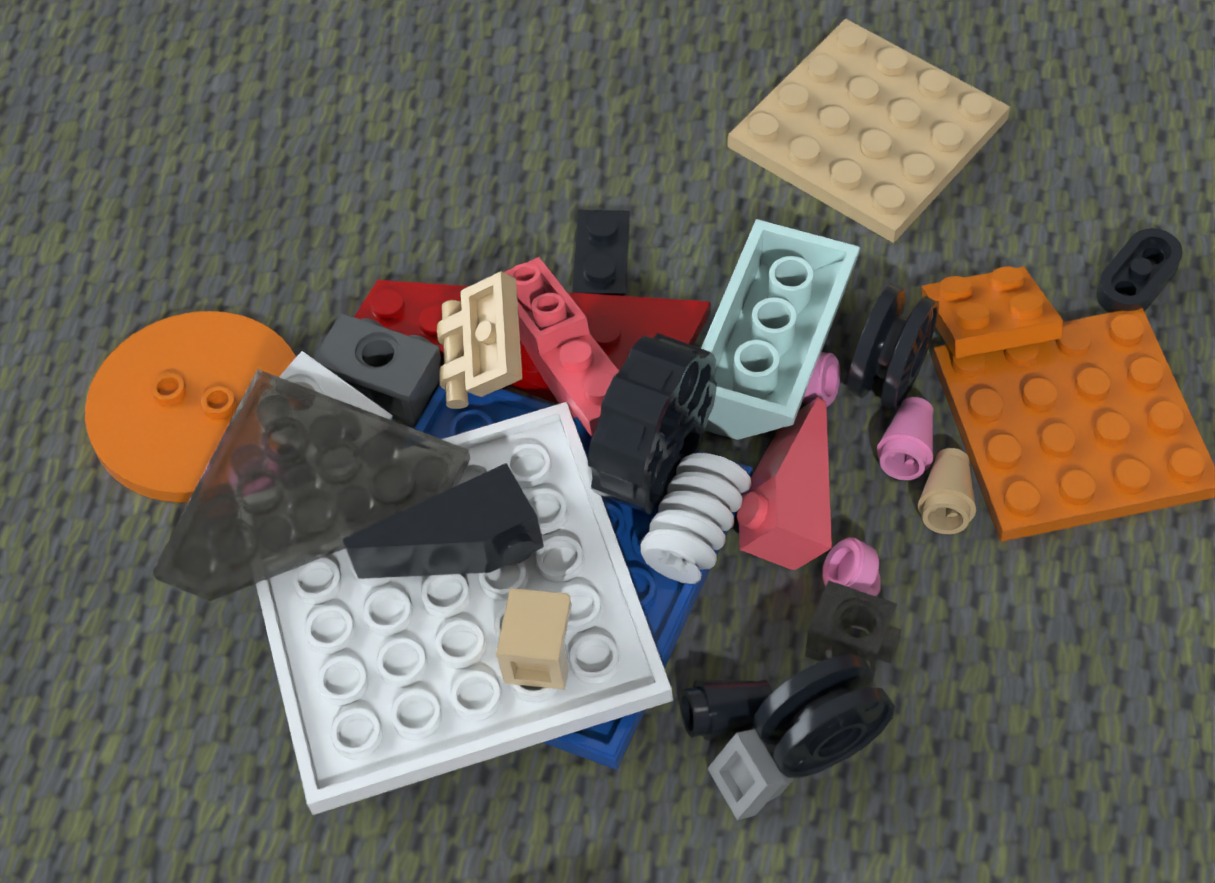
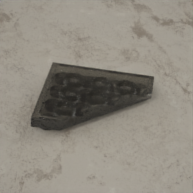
[152,369,471,601]

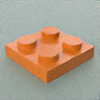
[921,267,1063,359]

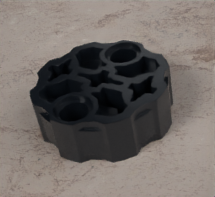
[588,333,717,515]

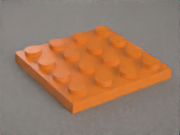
[932,308,1215,542]

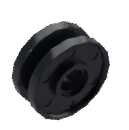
[847,284,939,411]
[753,654,896,778]

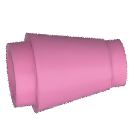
[877,397,934,480]

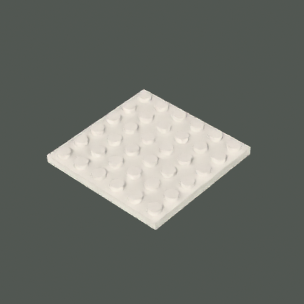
[236,402,673,815]

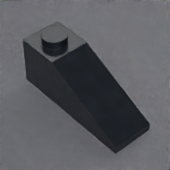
[342,463,544,579]

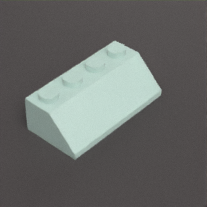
[701,219,860,440]

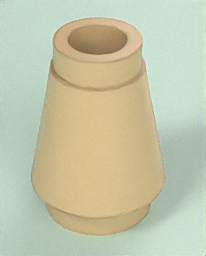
[918,448,976,534]

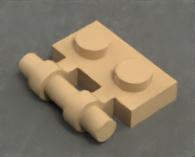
[437,271,522,409]

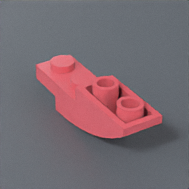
[504,257,619,437]

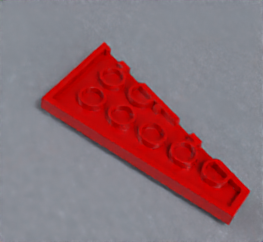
[354,280,711,404]

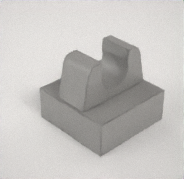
[707,729,794,820]

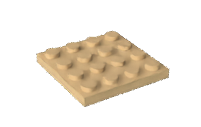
[728,19,1010,243]

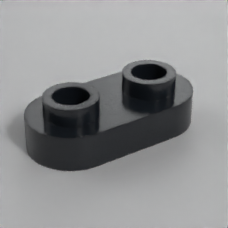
[1096,228,1183,313]

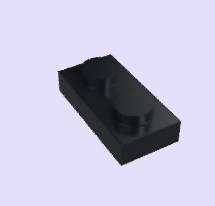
[572,210,630,296]

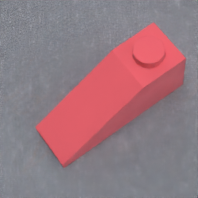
[737,398,832,570]

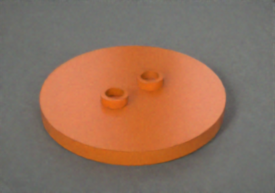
[85,311,307,503]

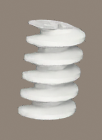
[641,453,751,584]

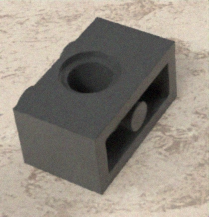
[313,313,442,426]

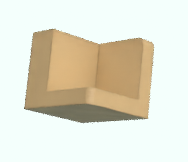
[496,588,572,690]

